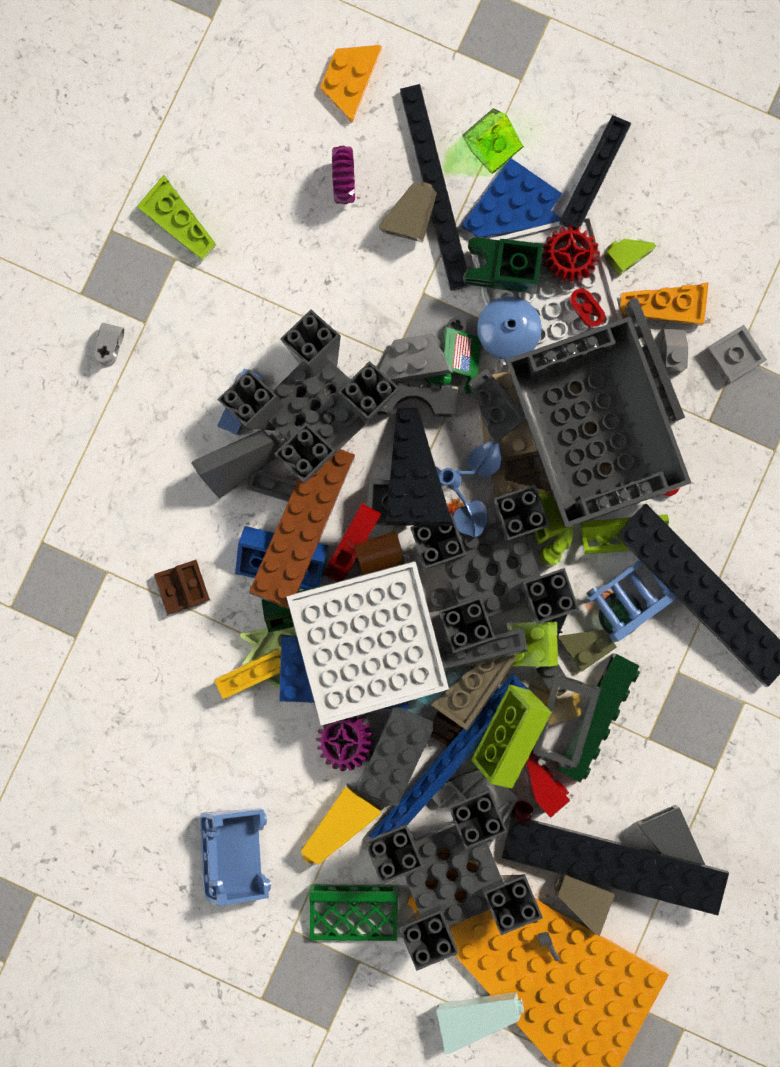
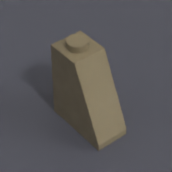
[379,182,437,243]
[554,874,615,936]

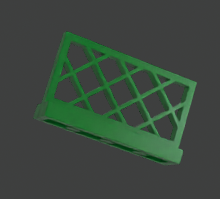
[309,884,398,941]

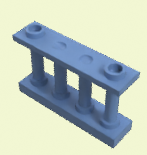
[583,560,677,643]

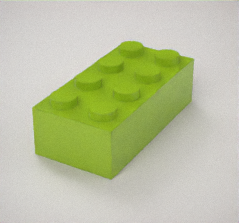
[472,685,552,788]

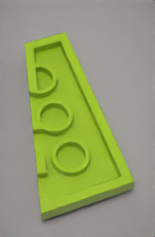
[137,175,216,261]

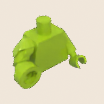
[534,492,575,567]

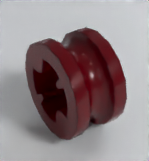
[512,801,533,823]

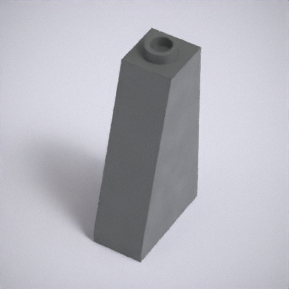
[191,430,280,499]
[636,805,705,865]

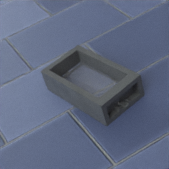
[533,674,601,769]

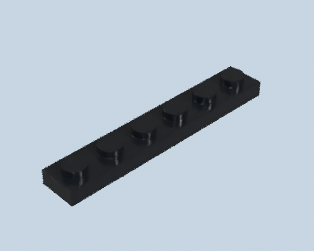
[559,115,631,231]

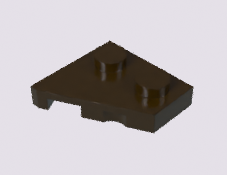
[501,451,552,491]

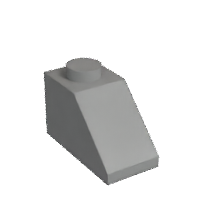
[661,329,688,373]

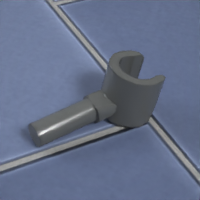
[537,932,560,961]

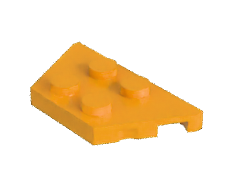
[321,45,382,122]

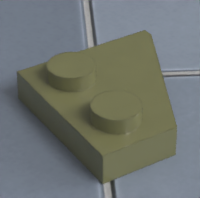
[558,629,617,672]

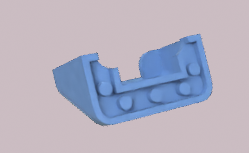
[200,808,271,906]

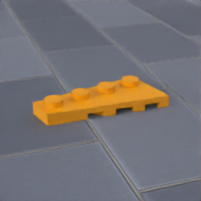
[619,282,709,326]

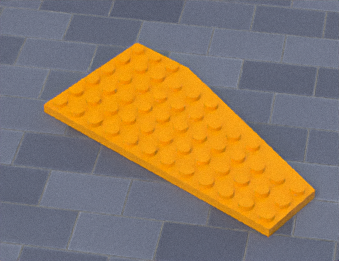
[407,847,669,1067]

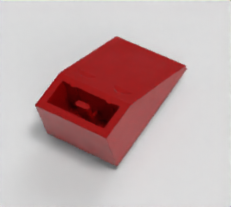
[524,750,571,818]

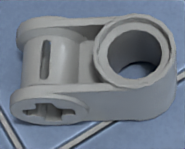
[94,322,124,366]

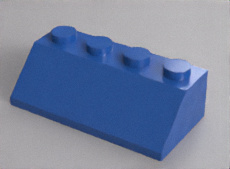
[235,526,329,590]

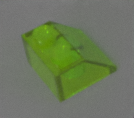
[462,108,524,174]

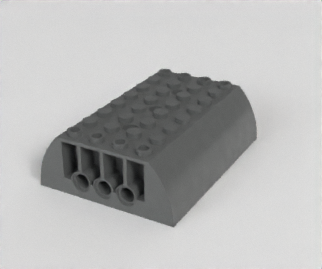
[505,317,691,528]

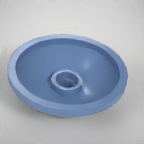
[477,296,542,360]

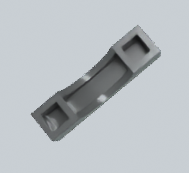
[377,383,457,417]

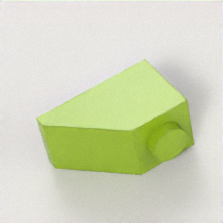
[605,238,656,276]

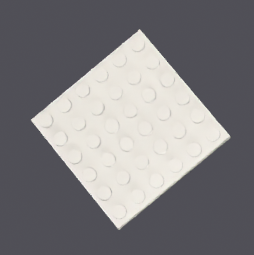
[471,213,622,367]
[286,561,449,725]

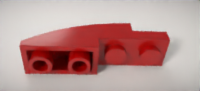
[323,504,381,582]

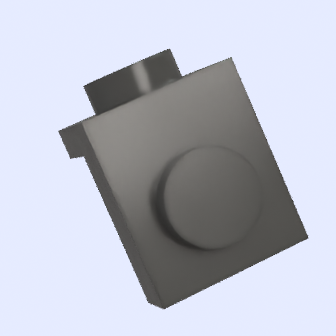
[536,664,567,696]

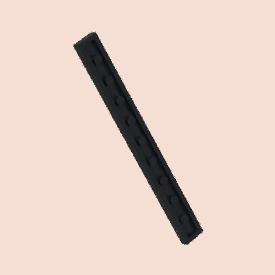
[400,84,471,291]

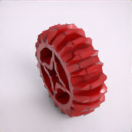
[542,225,600,284]

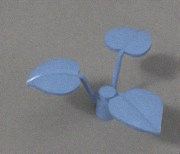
[435,441,502,538]

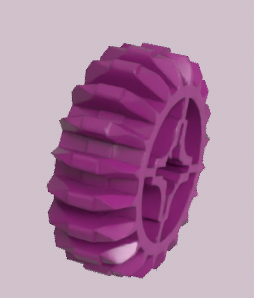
[332,145,355,205]
[316,715,374,771]

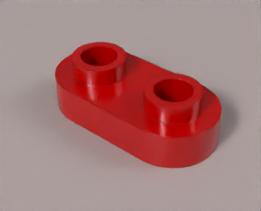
[569,288,605,328]

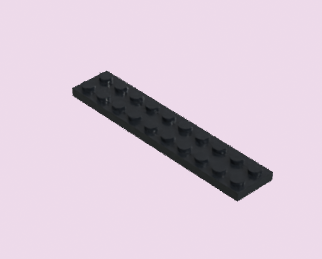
[615,504,780,687]
[502,816,729,916]

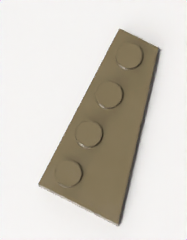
[431,655,517,731]

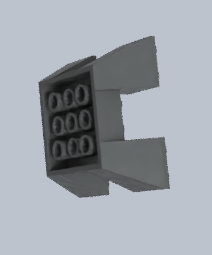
[217,309,401,484]
[410,485,579,653]
[365,789,543,971]

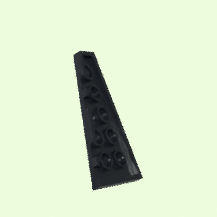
[386,408,453,526]

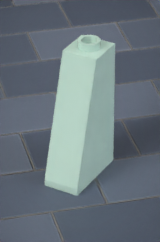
[436,992,524,1054]

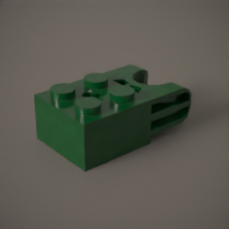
[463,237,543,294]

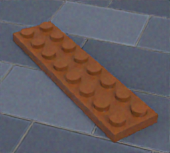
[249,449,355,609]

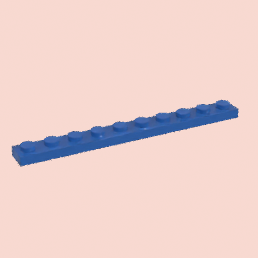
[368,674,529,839]

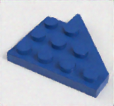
[462,158,562,238]
[279,635,315,703]

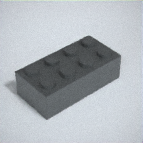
[357,705,433,807]

